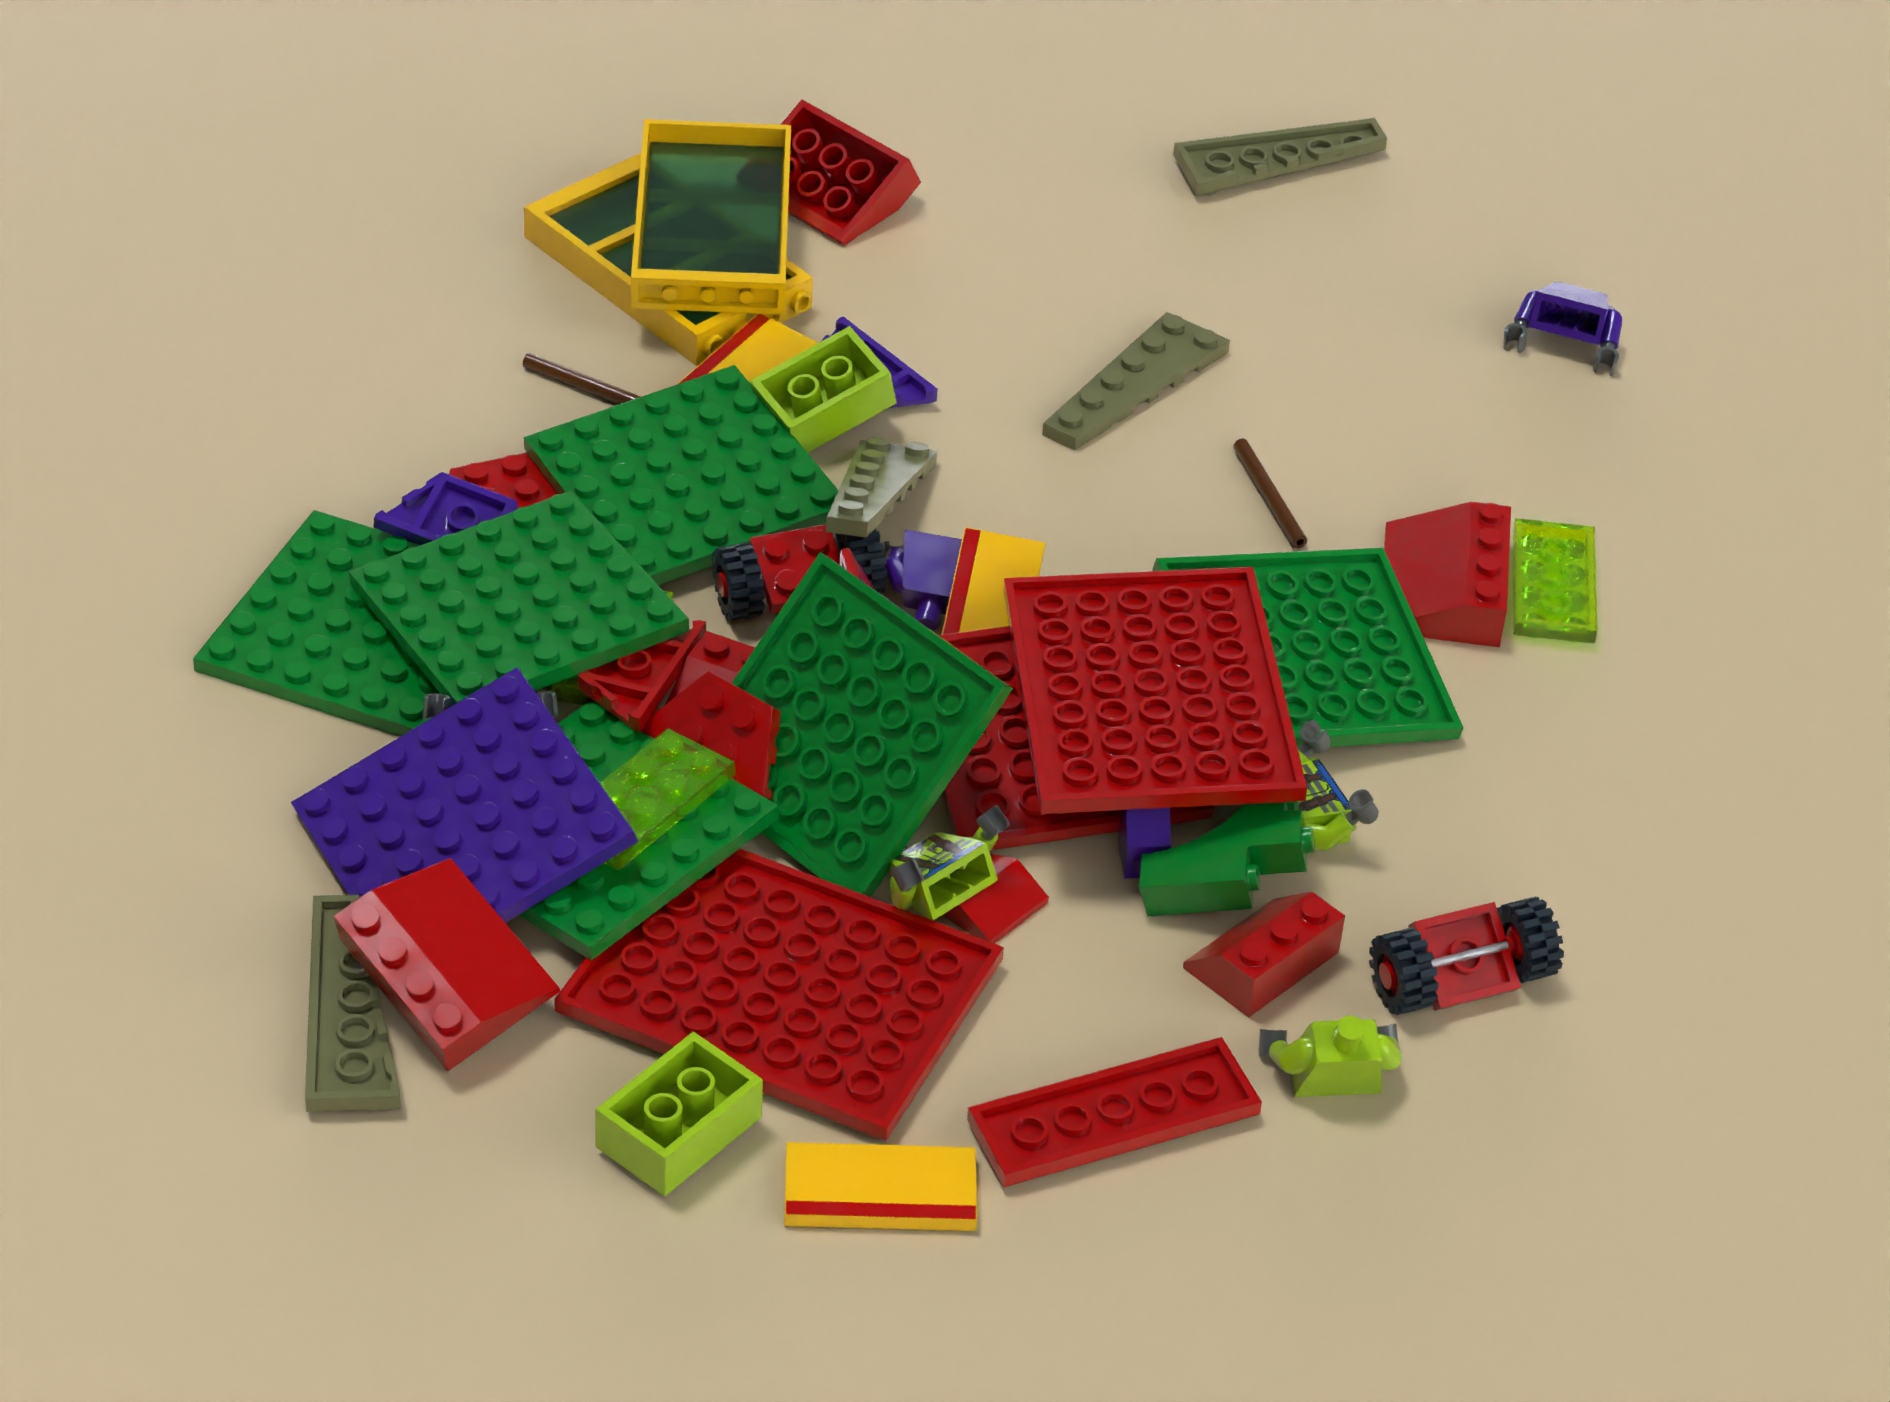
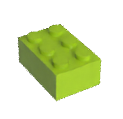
[750,326,897,453]
[595,1031,763,1197]

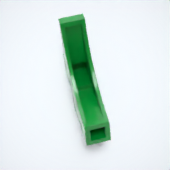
[1139,801,1315,916]

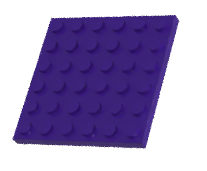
[291,667,639,923]

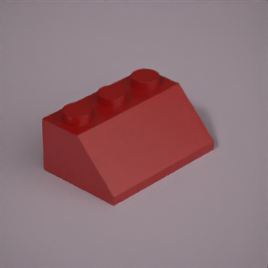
[1183,891,1345,1018]

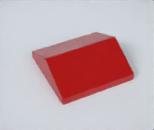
[943,853,1049,944]

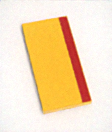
[676,314,818,385]
[942,527,1046,635]
[784,1142,977,1231]

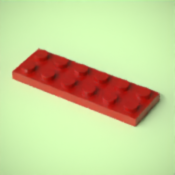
[967,1037,1262,1187]

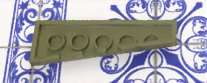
[1173,118,1387,195]
[1042,312,1230,450]
[826,437,938,538]
[305,895,400,1112]

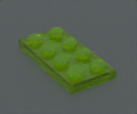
[1513,518,1597,644]
[600,729,735,871]

